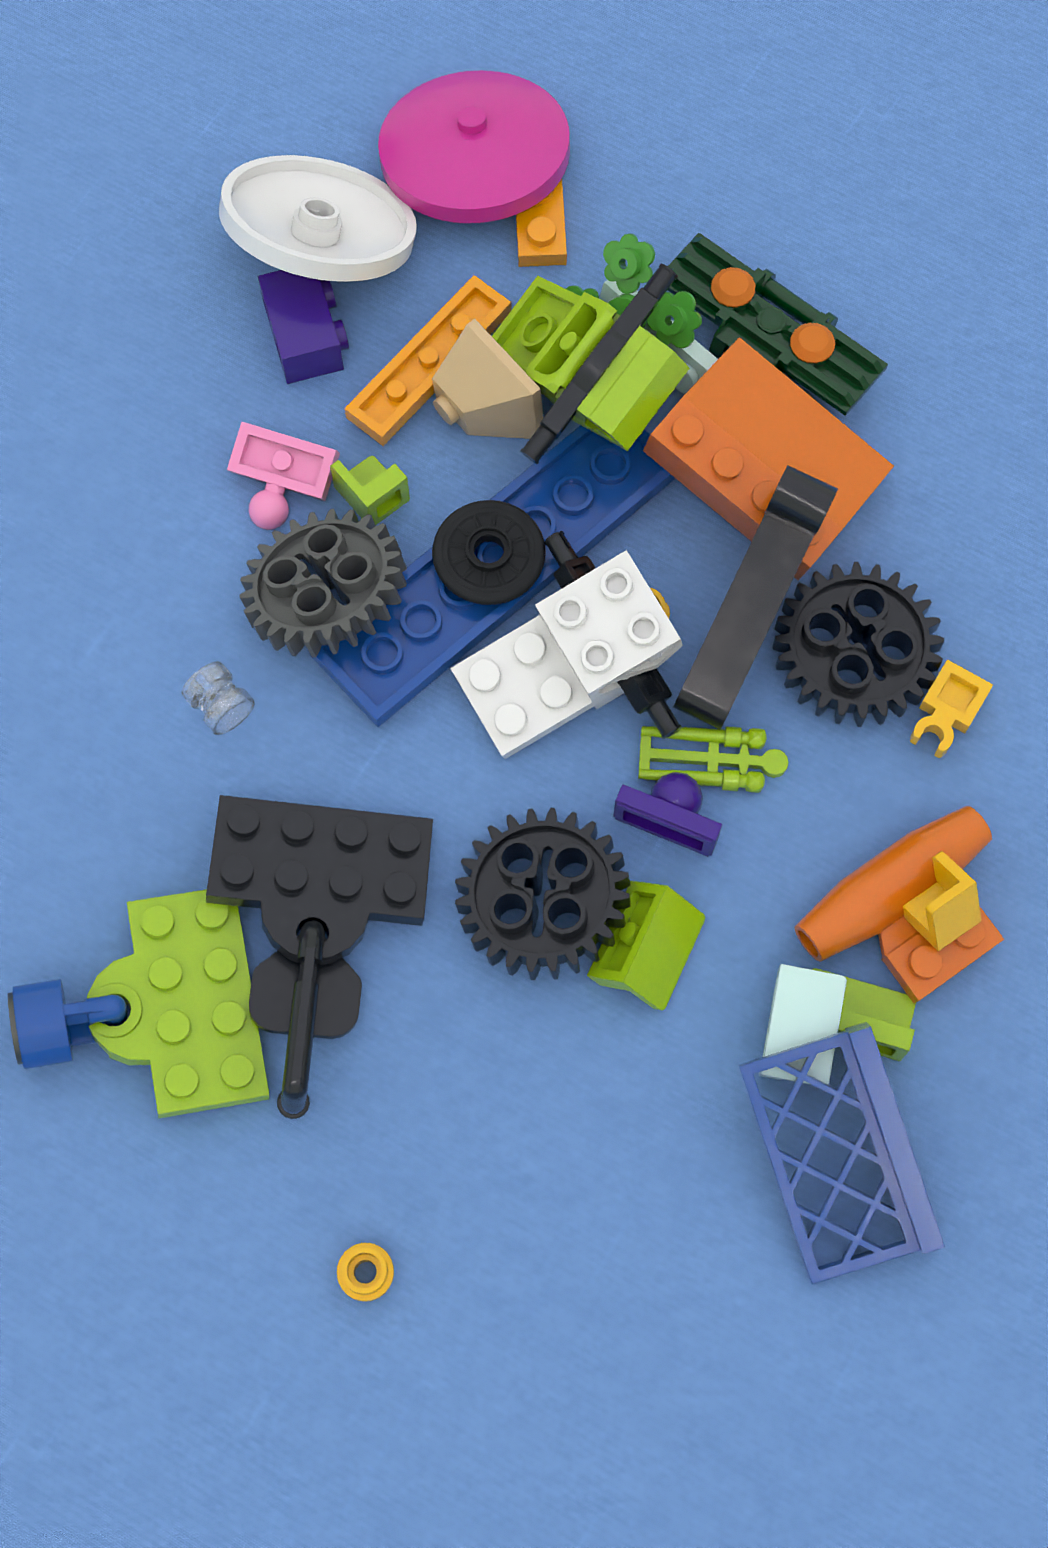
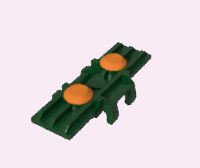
[668,233,888,416]

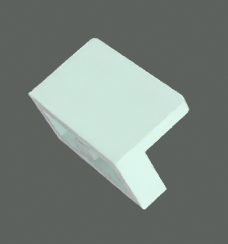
[759,964,847,1085]

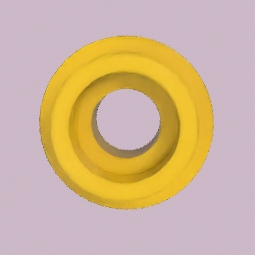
[337,1243,394,1302]

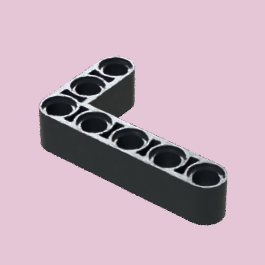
[673,465,838,730]

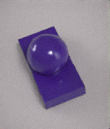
[613,772,723,857]

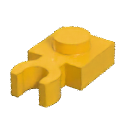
[910,659,993,758]

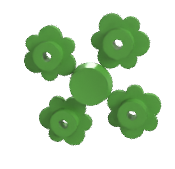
[566,233,702,348]

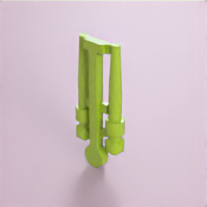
[638,726,789,793]

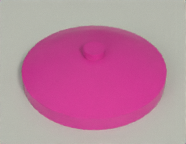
[378,70,570,223]

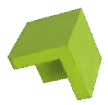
[330,456,410,525]

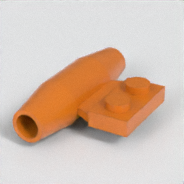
[794,806,1004,1004]

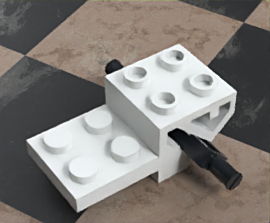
[450,531,683,759]

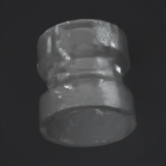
[181,661,255,735]

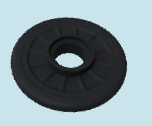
[432,500,546,605]

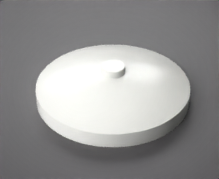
[219,155,417,282]

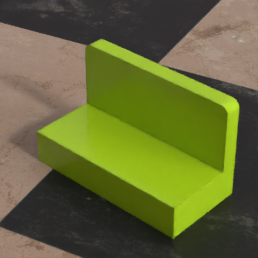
[587,881,705,1010]
[812,968,916,1061]

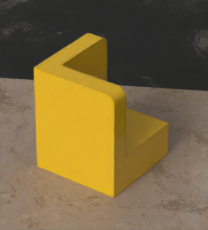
[903,851,982,951]

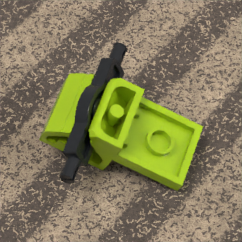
[492,263,690,464]

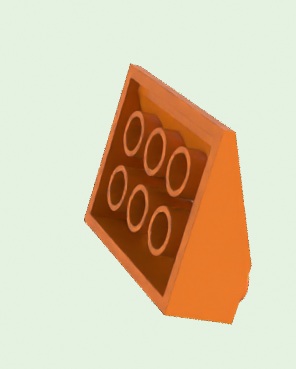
[643,337,894,580]

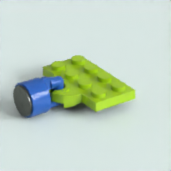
[8,889,269,1119]

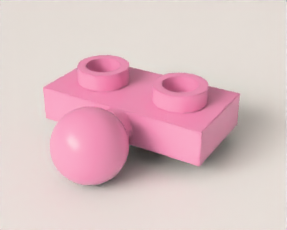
[227,422,340,530]

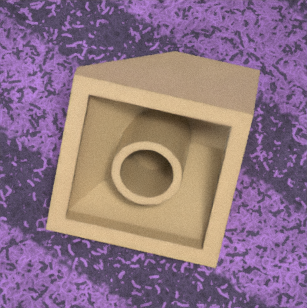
[432,318,543,439]

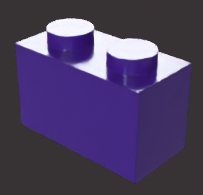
[257,270,349,384]

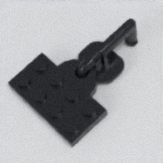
[206,795,433,1119]

